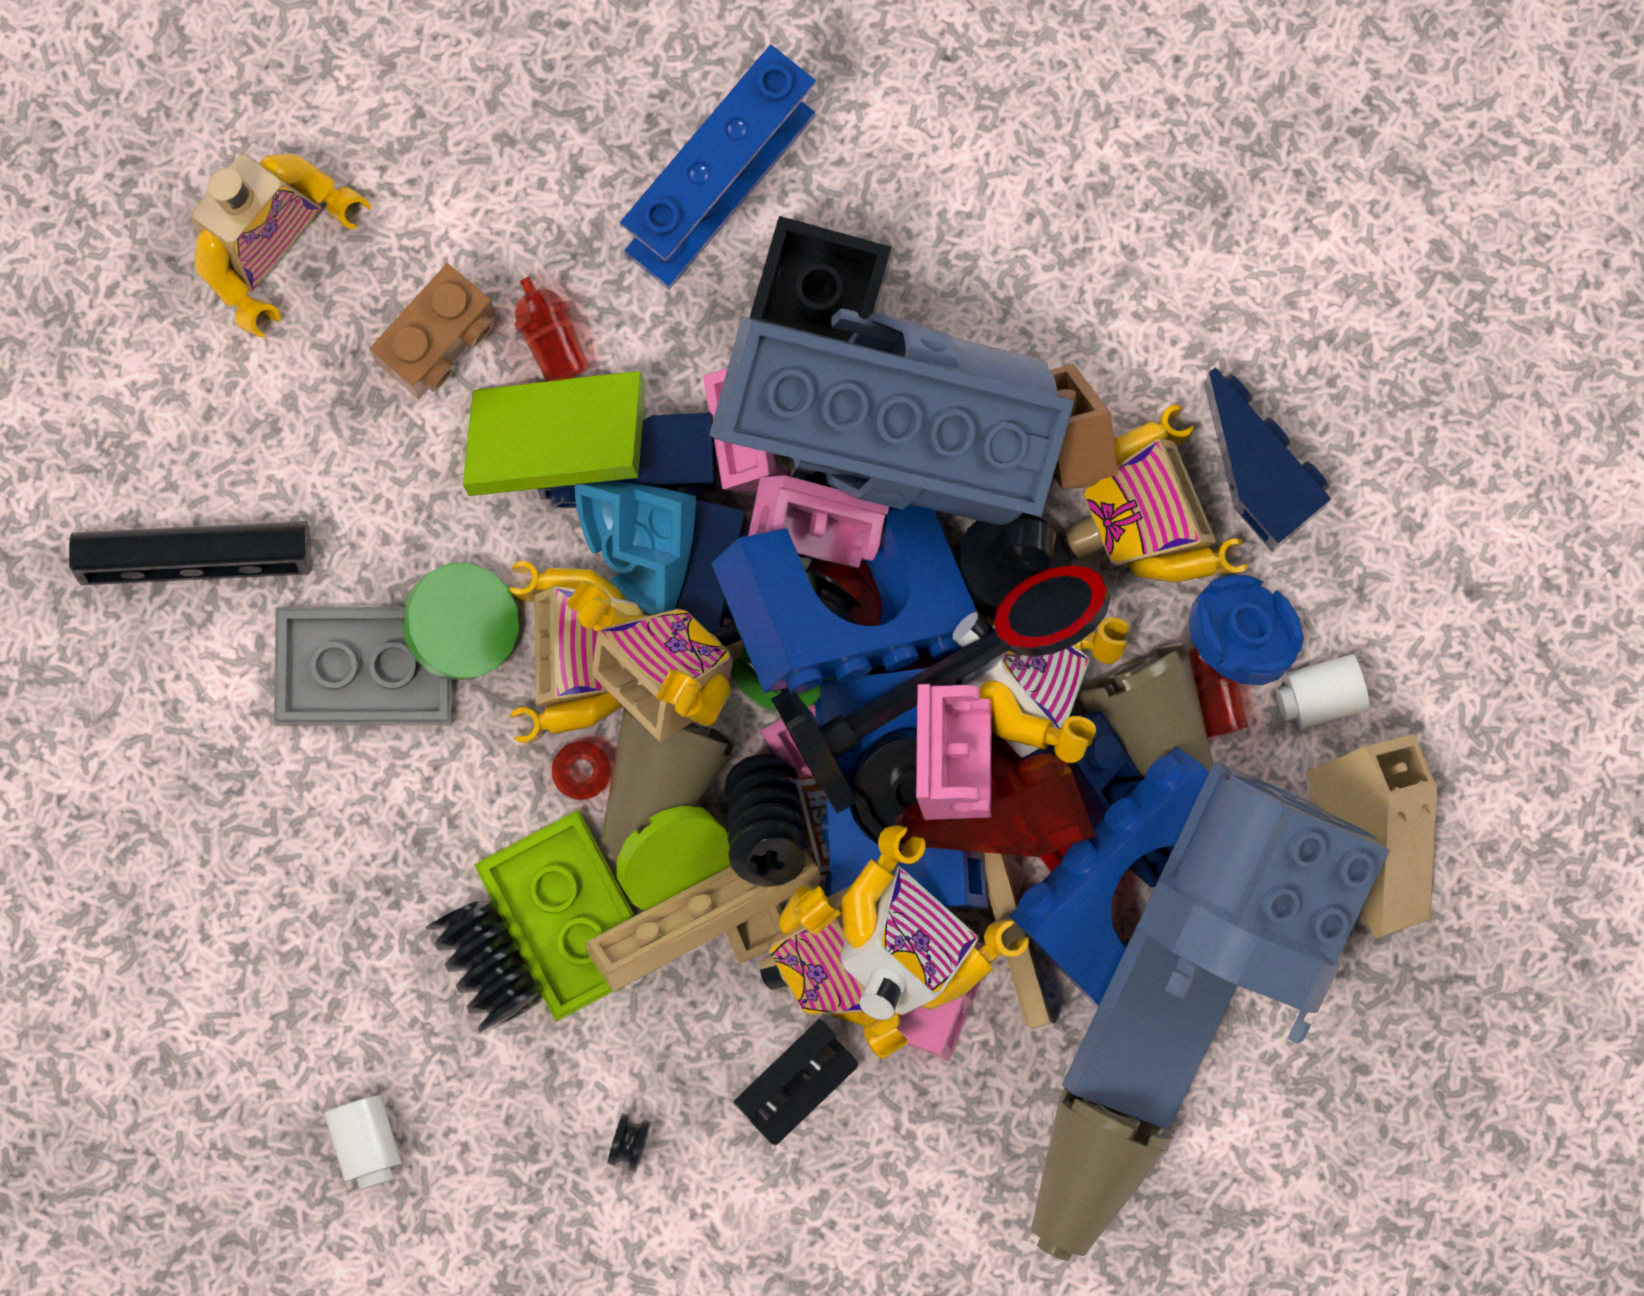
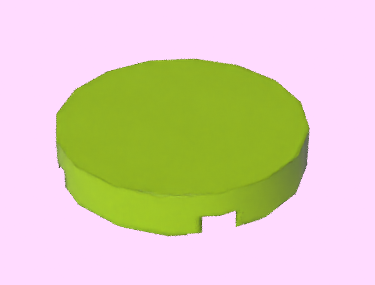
[617,805,730,911]

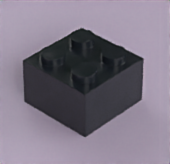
[749,216,892,342]

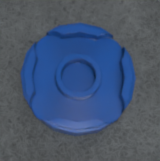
[1188,574,1304,685]

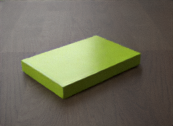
[463,371,646,496]
[474,810,660,1023]

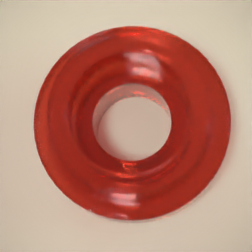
[552,741,611,801]

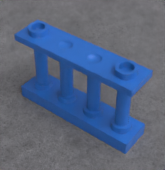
[620,44,816,290]

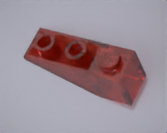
[894,754,1095,857]

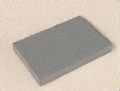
[274,607,452,726]

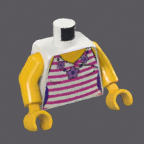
[953,612,1129,763]
[841,825,1029,1020]

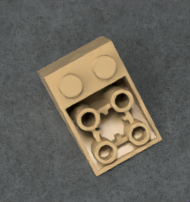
[1306,733,1437,939]

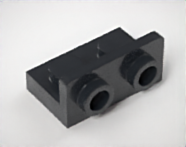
[733,1018,858,1145]

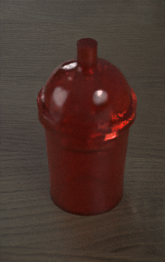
[514,277,590,381]
[1187,645,1249,739]

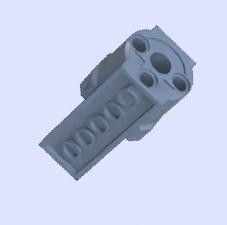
[709,309,1074,525]
[1062,761,1390,1130]

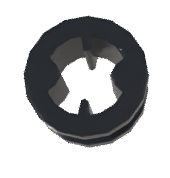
[607,1113,651,1172]

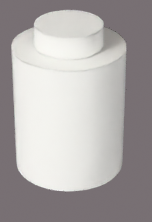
[1276,654,1370,730]
[324,1095,402,1190]

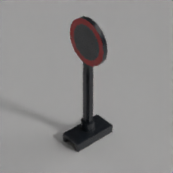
[771,565,1111,814]

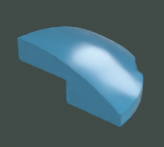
[575,481,696,615]

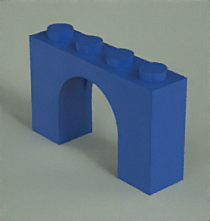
[711,505,977,694]
[815,668,988,911]
[1009,746,1209,1008]

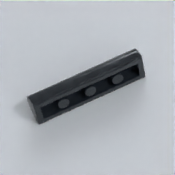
[69,521,312,586]

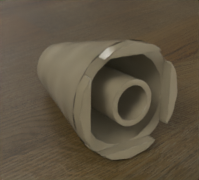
[1077,642,1213,778]
[601,707,737,862]
[1031,1088,1173,1261]

